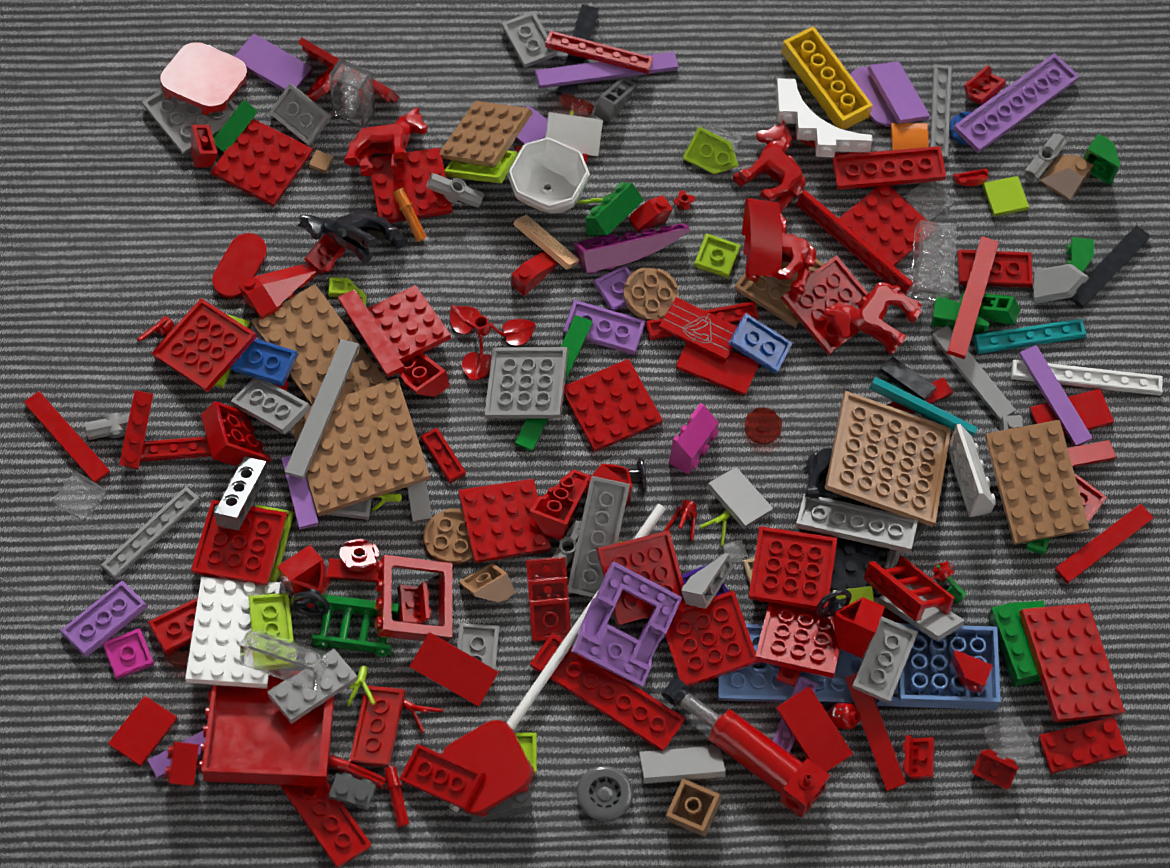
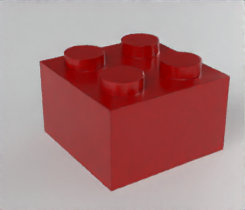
[164,741,199,787]

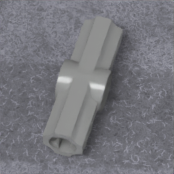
[1024,133,1067,182]
[426,173,484,208]
[85,413,129,440]
[552,520,582,568]

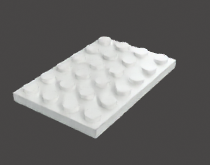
[186,577,281,688]

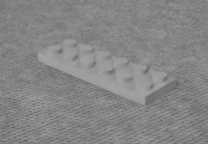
[568,476,630,597]
[796,493,918,553]

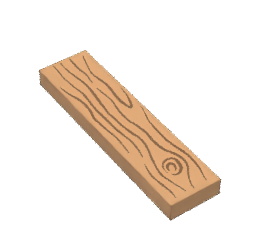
[513,215,580,270]

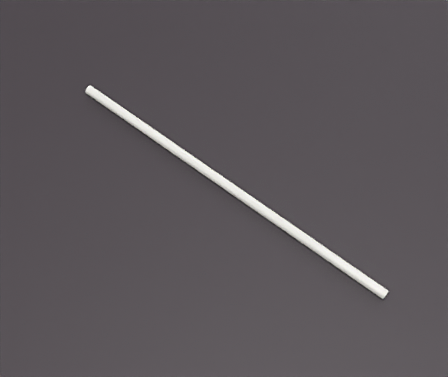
[449,504,666,812]

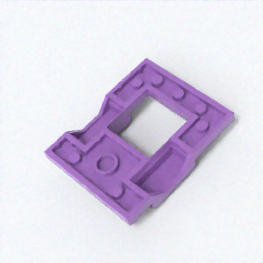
[571,562,682,687]

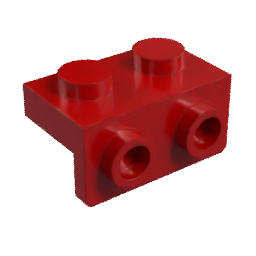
[964,65,1006,105]
[304,234,346,274]
[397,582,431,624]
[902,735,935,780]
[971,749,1019,791]

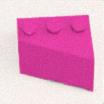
[669,403,719,475]

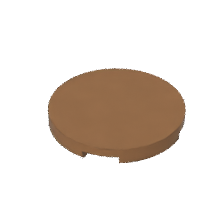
[623,267,679,321]
[424,509,473,565]

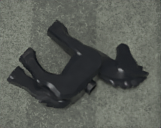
[298,210,407,264]
[804,447,864,506]

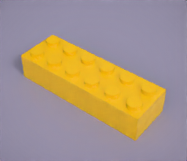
[781,26,873,130]

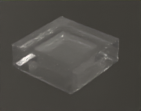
[722,539,748,564]

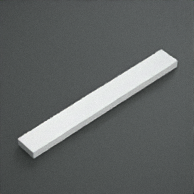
[1011,360,1163,396]

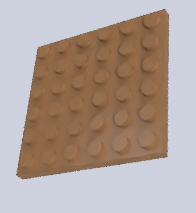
[292,378,431,516]
[825,391,951,527]

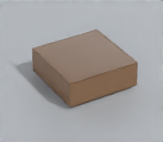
[309,150,333,174]

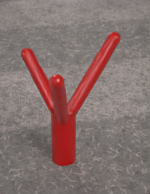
[403,698,443,733]

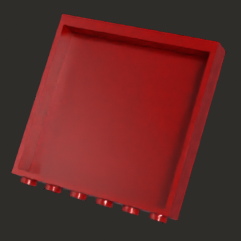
[199,668,335,787]

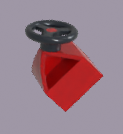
[586,456,647,508]
[277,545,331,617]
[816,589,885,658]

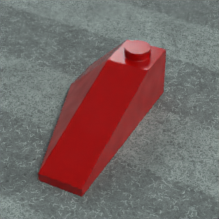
[239,263,317,319]
[399,353,450,397]
[529,469,591,540]

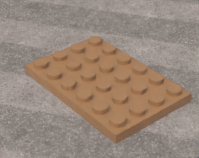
[985,420,1089,545]

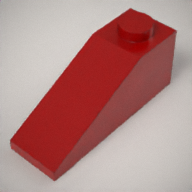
[511,251,559,296]

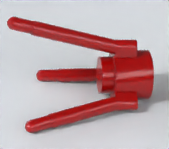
[137,316,175,359]
[663,500,698,541]

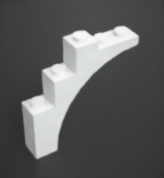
[776,79,872,157]

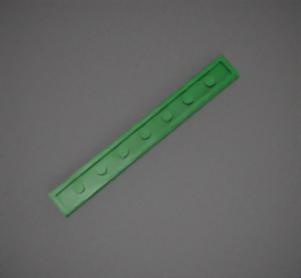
[515,315,593,452]

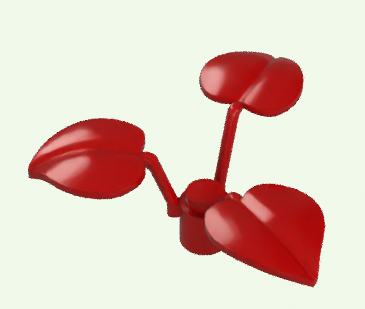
[450,305,536,380]

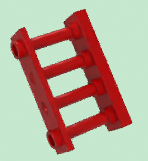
[863,556,955,622]

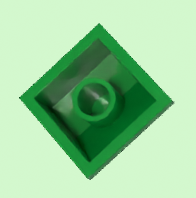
[1083,134,1121,186]

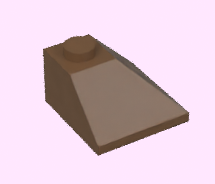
[1039,155,1093,201]
[459,562,516,603]

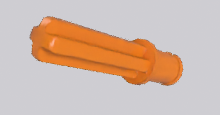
[393,188,427,242]

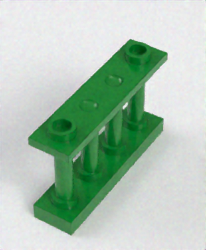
[312,594,399,657]

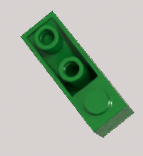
[1065,237,1094,273]

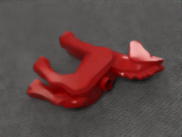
[344,107,428,176]
[733,120,806,214]
[745,213,817,295]
[821,282,922,355]

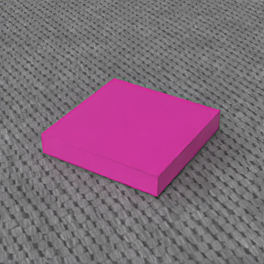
[103,628,154,680]

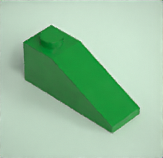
[959,292,1021,325]
[930,297,989,334]

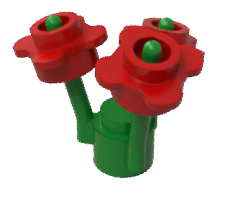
[930,561,967,604]

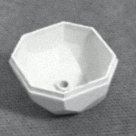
[507,137,590,213]

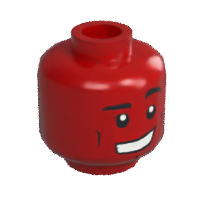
[829,703,860,730]

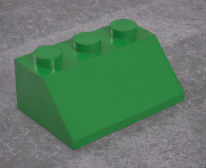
[586,182,644,235]

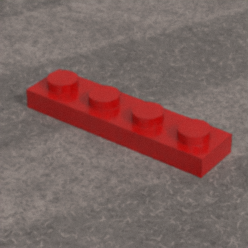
[119,390,154,470]

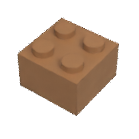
[666,779,722,837]

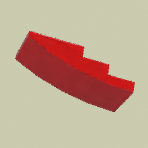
[741,198,782,278]
[526,557,571,641]

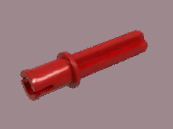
[329,754,386,789]
[384,766,409,827]

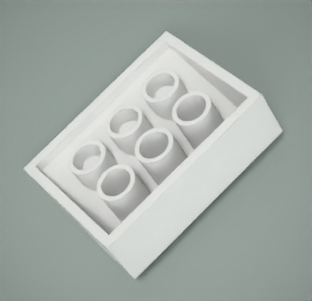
[948,424,996,517]

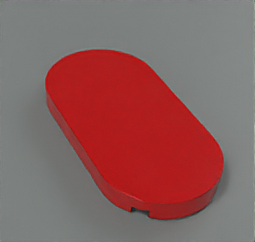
[212,233,267,299]

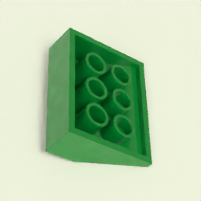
[988,601,1045,687]

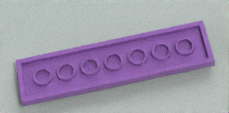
[953,53,1080,153]

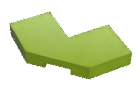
[329,277,366,306]

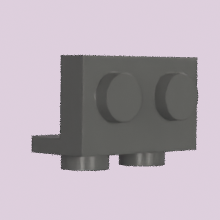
[329,773,376,810]

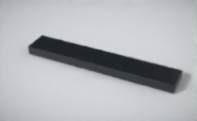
[557,4,599,99]
[1069,225,1151,309]

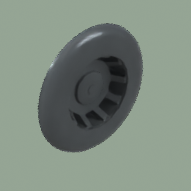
[576,766,633,821]

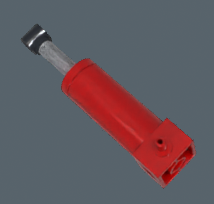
[661,678,830,818]

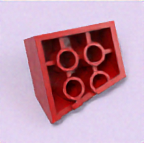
[201,401,271,467]

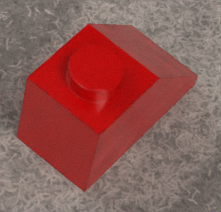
[191,125,218,167]
[627,195,673,232]
[951,650,993,693]

